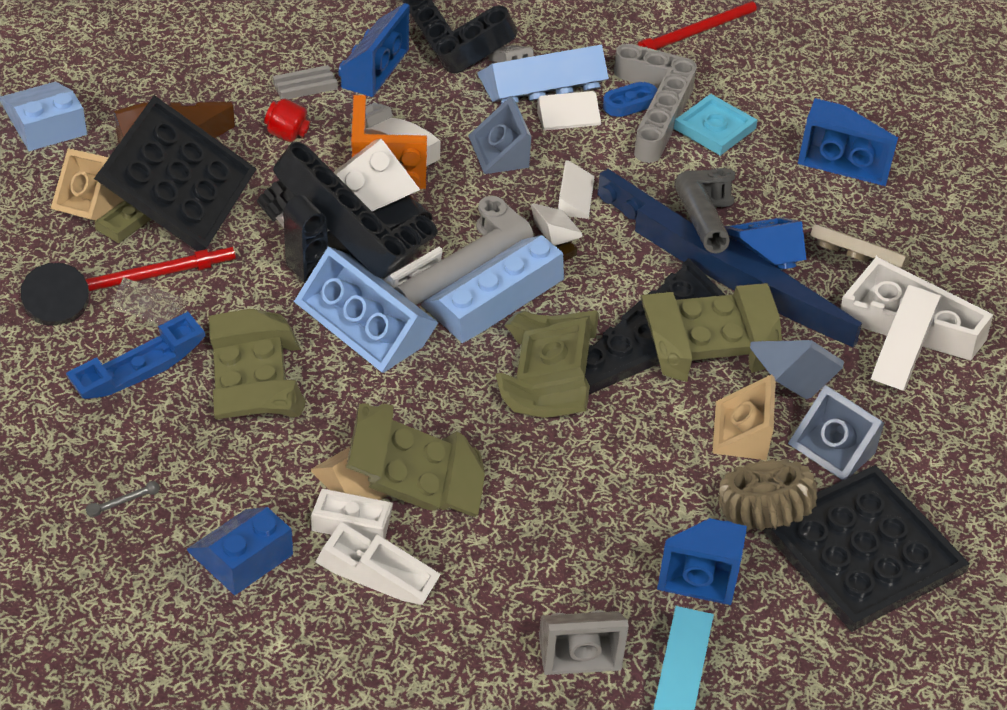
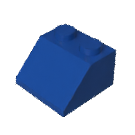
[724,217,807,269]
[187,507,293,595]
[657,518,747,605]

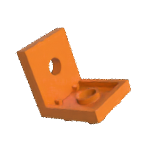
[351,95,427,189]

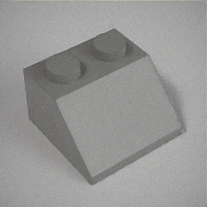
[539,611,629,675]

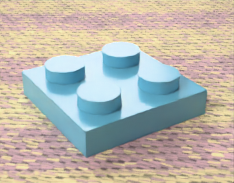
[674,94,757,156]

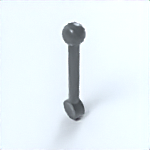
[86,481,160,517]

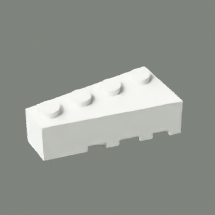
[276,139,420,231]
[841,257,993,361]

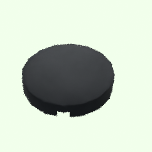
[21,263,89,326]

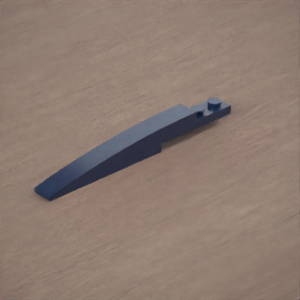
[597,169,862,347]

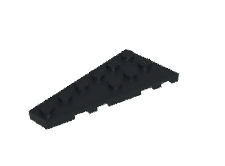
[585,258,725,395]

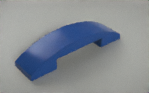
[66,312,205,399]

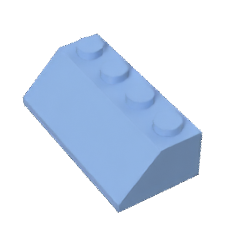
[477,44,609,104]
[421,235,564,343]
[294,247,438,373]

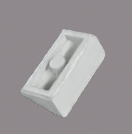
[537,91,601,131]
[558,161,595,219]
[531,203,582,246]
[383,247,442,288]
[311,489,393,541]

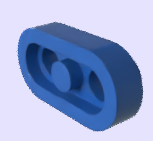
[603,82,657,117]

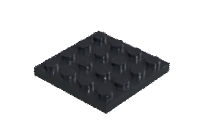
[94,95,257,251]
[762,465,970,632]

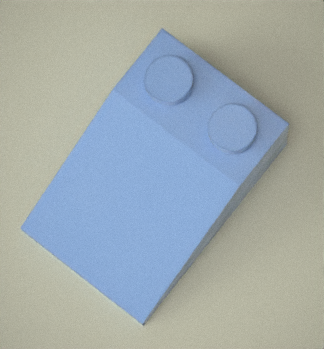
[0,82,87,151]

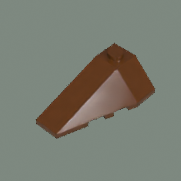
[114,102,235,144]

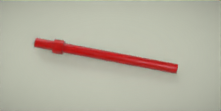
[637,1,757,50]
[85,247,236,292]

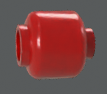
[264,98,311,142]

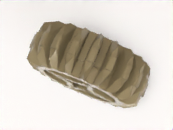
[718,458,818,531]

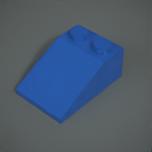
[798,98,898,186]

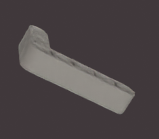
[614,44,697,163]

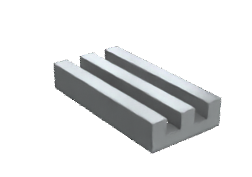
[488,45,534,62]
[273,65,338,99]

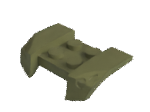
[641,283,782,382]
[209,309,306,419]
[496,310,599,418]
[346,403,485,517]

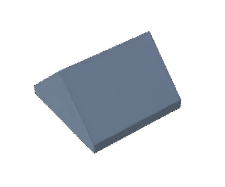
[468,96,531,174]
[750,340,844,399]
[788,385,885,480]

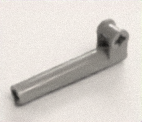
[394,196,533,305]

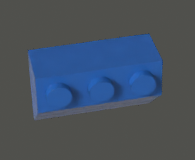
[338,3,410,97]

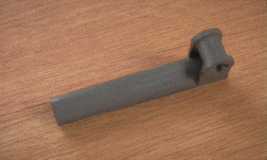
[674,168,735,253]

